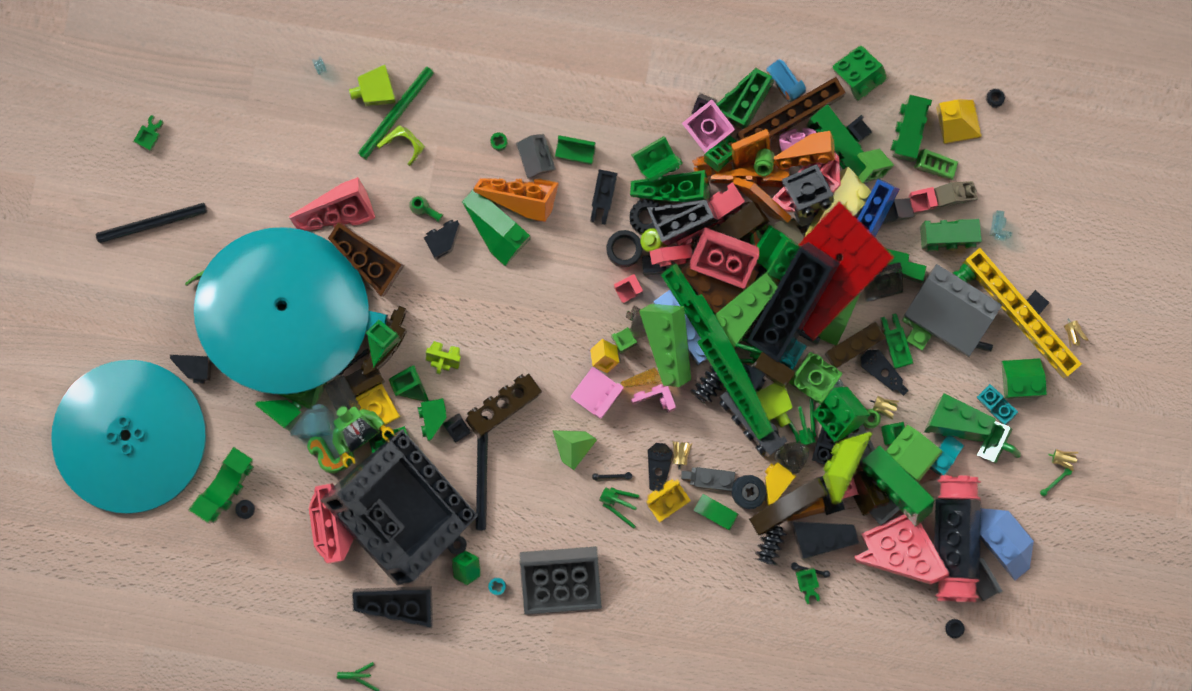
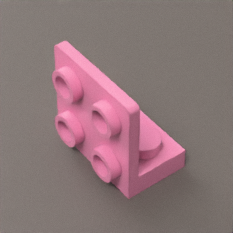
[571,367,624,420]
[631,384,676,413]

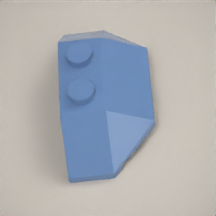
[980,508,1034,581]

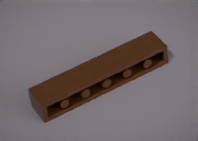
[736,77,846,141]

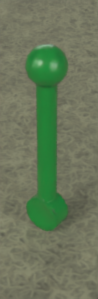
[1040,468,1072,496]

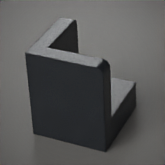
[846,115,872,143]
[642,255,666,275]

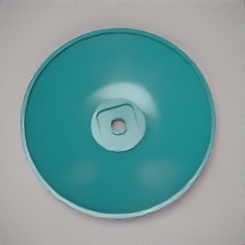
[51,360,206,514]

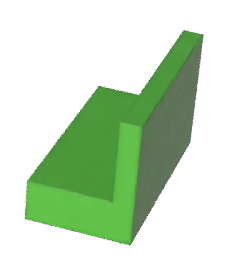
[857,149,894,183]

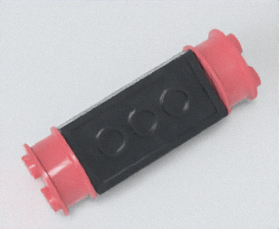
[934,476,981,602]

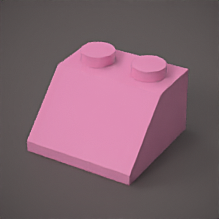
[682,100,736,153]

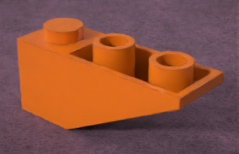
[774,131,835,169]

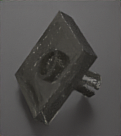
[864,262,903,302]

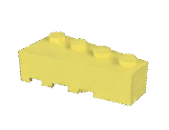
[804,167,871,237]

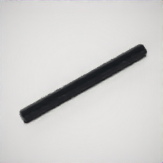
[96,203,207,243]
[476,416,488,531]

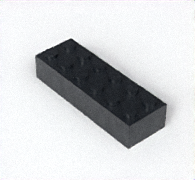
[747,242,841,362]

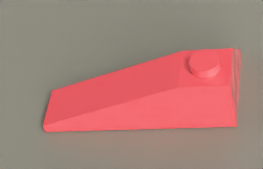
[289,177,375,231]

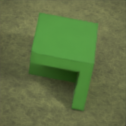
[611,327,638,353]

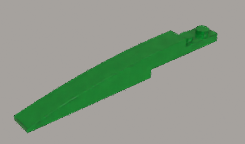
[661,264,773,440]

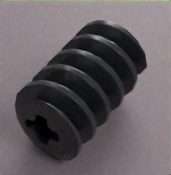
[690,365,723,405]
[755,525,787,565]

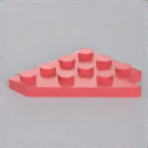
[855,514,949,584]

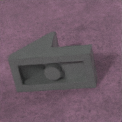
[882,198,915,224]

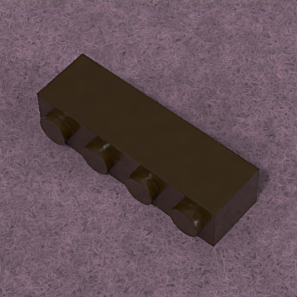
[691,201,770,251]

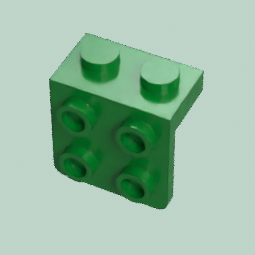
[832,46,888,101]
[631,136,683,182]

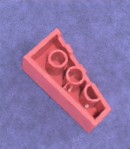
[675,182,745,246]

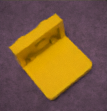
[646,479,691,523]

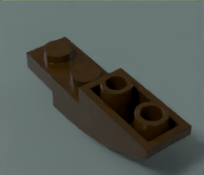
[361,306,407,377]

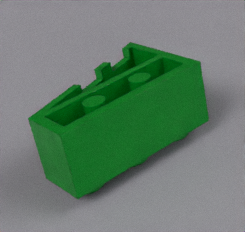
[890,95,932,162]
[920,219,982,252]

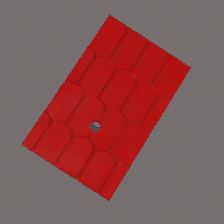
[778,201,894,341]

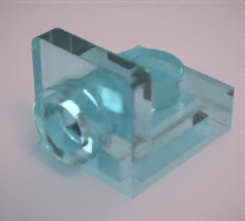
[990,210,1013,241]

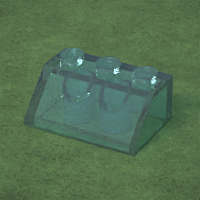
[290,405,335,439]

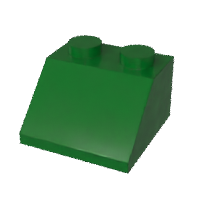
[1001,358,1047,399]

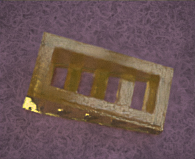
[620,367,661,388]

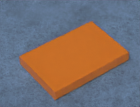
[731,129,770,169]
[733,178,792,223]

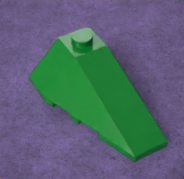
[630,170,710,202]

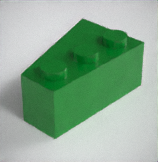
[716,68,774,130]
[924,393,996,442]

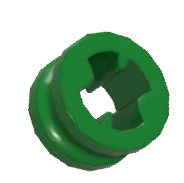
[490,132,508,151]

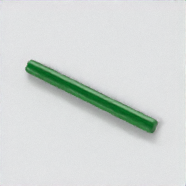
[358,66,434,159]

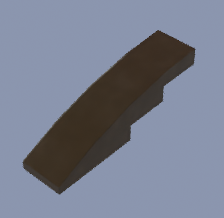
[749,478,828,536]

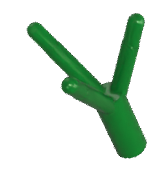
[337,662,379,691]

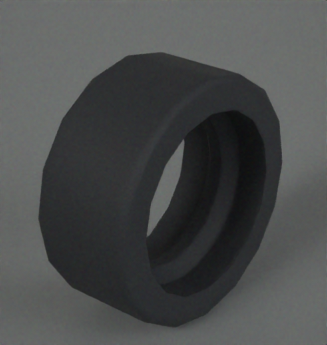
[606,230,643,267]

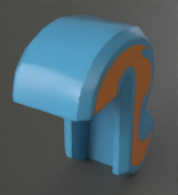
[766,59,806,102]

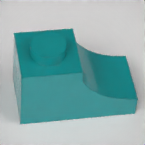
[930,435,965,476]

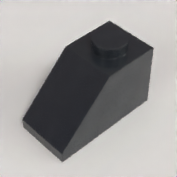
[170,355,211,384]

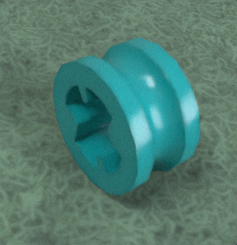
[488,577,506,595]

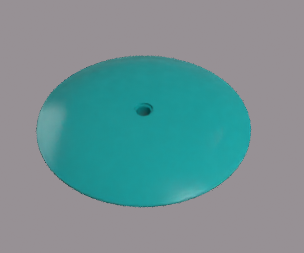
[194,227,369,394]

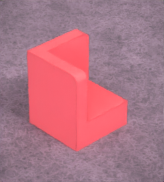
[909,187,938,213]
[614,274,643,303]

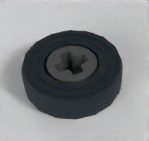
[732,475,767,509]

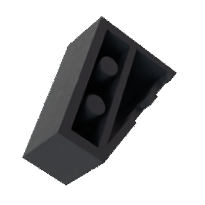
[647,200,719,246]

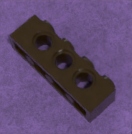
[465,373,542,439]

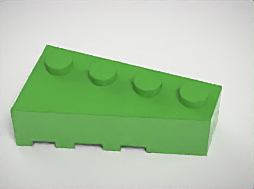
[715,273,780,349]
[639,304,691,387]

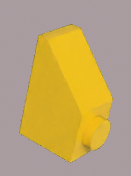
[764,462,796,506]

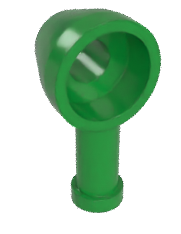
[409,196,443,223]

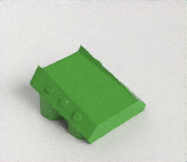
[789,352,843,404]

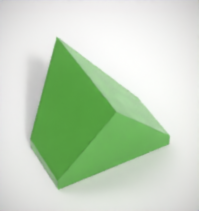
[552,430,597,470]

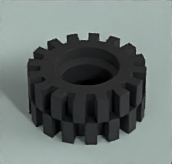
[629,199,660,234]

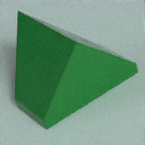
[366,320,400,368]
[388,365,429,402]

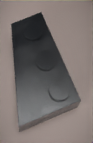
[791,521,859,559]

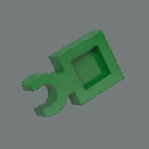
[133,115,164,151]
[795,567,820,604]

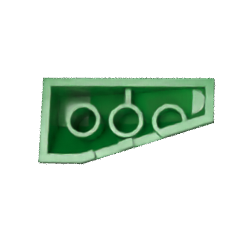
[462,190,531,266]

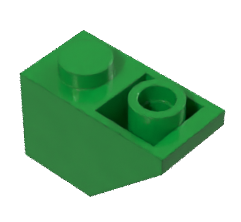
[418,398,447,441]

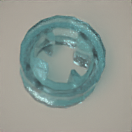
[312,56,327,75]

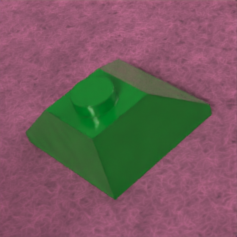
[254,400,304,431]

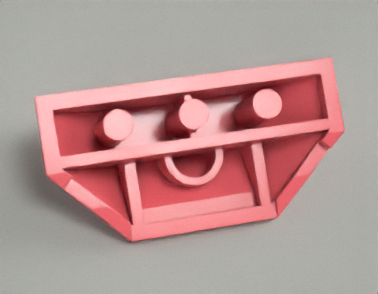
[772,153,841,212]
[309,483,353,563]

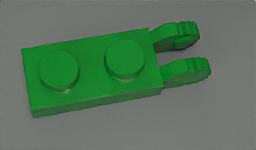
[880,313,914,369]

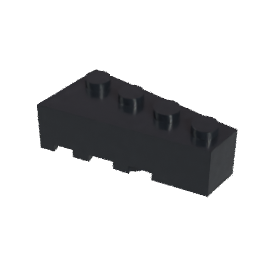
[719,391,788,457]
[352,586,433,628]

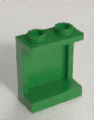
[757,225,800,281]

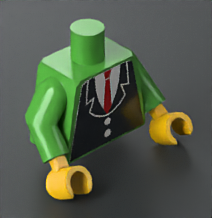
[332,407,394,468]

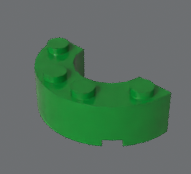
[188,447,254,524]

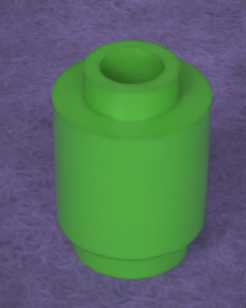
[754,149,775,176]

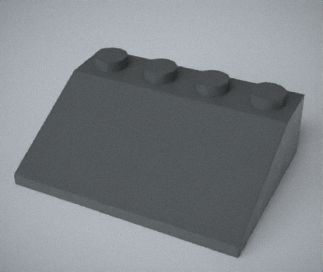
[904,264,1002,357]
[520,546,602,614]

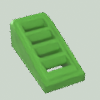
[914,149,958,180]

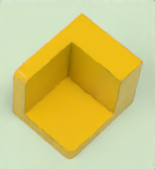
[590,339,619,373]

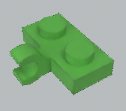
[902,317,932,351]

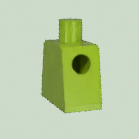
[349,65,396,106]
[757,383,793,428]

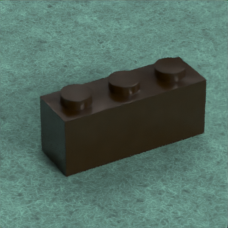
[825,321,886,368]

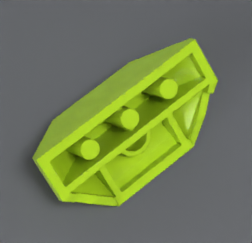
[823,432,872,505]

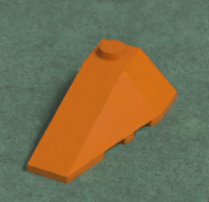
[710,161,789,188]
[473,178,558,222]

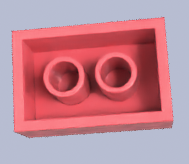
[690,227,759,289]

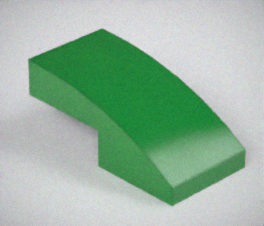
[693,494,739,531]

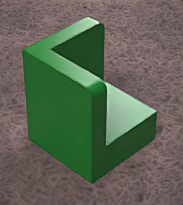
[452,550,481,585]

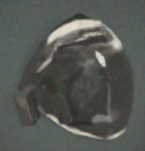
[626,305,647,338]
[774,442,809,475]

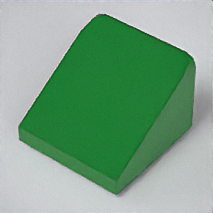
[881,422,905,445]

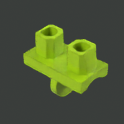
[425,341,461,374]

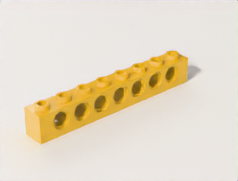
[962,248,1082,379]

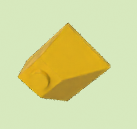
[936,99,981,144]

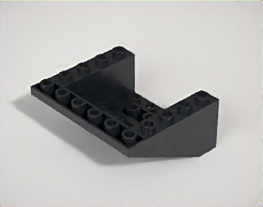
[320,429,478,585]

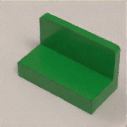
[555,135,596,165]

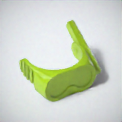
[376,126,425,166]

